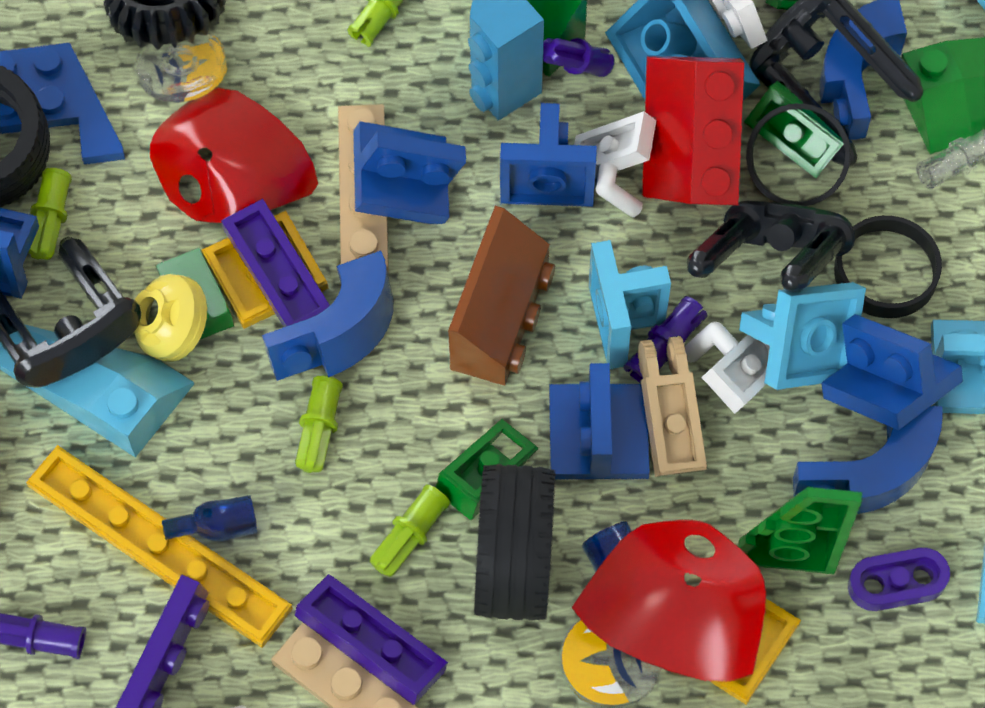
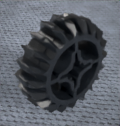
[103,0,226,51]

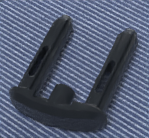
[749,0,924,167]
[687,200,856,293]
[0,237,141,388]

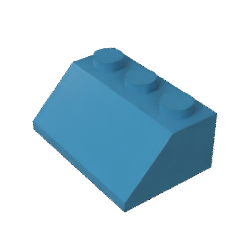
[468,0,544,121]
[605,0,761,101]

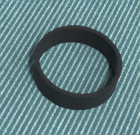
[746,103,851,206]
[834,215,942,318]

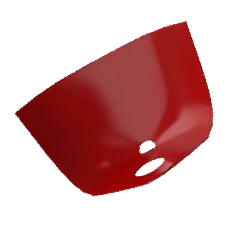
[150,88,318,223]
[571,520,766,681]

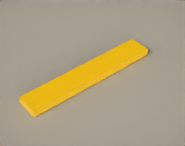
[26,445,293,648]

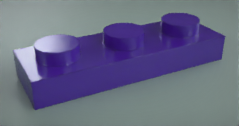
[221,199,330,327]
[116,574,209,708]
[294,574,448,705]

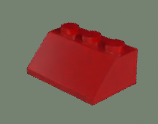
[642,56,744,205]

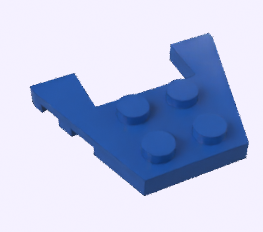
[0,42,125,165]

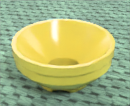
[134,274,207,362]

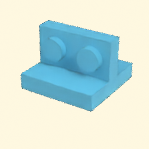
[588,240,671,369]
[739,282,866,390]
[931,320,985,414]

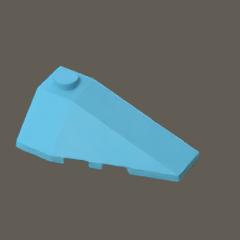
[0,324,194,458]

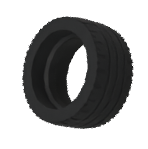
[0,66,50,208]
[474,464,555,621]

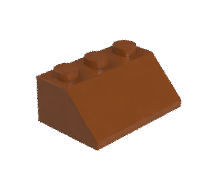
[448,206,555,386]

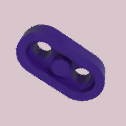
[848,548,950,611]

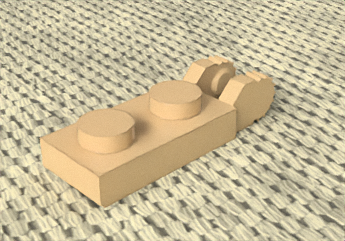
[638,336,707,477]

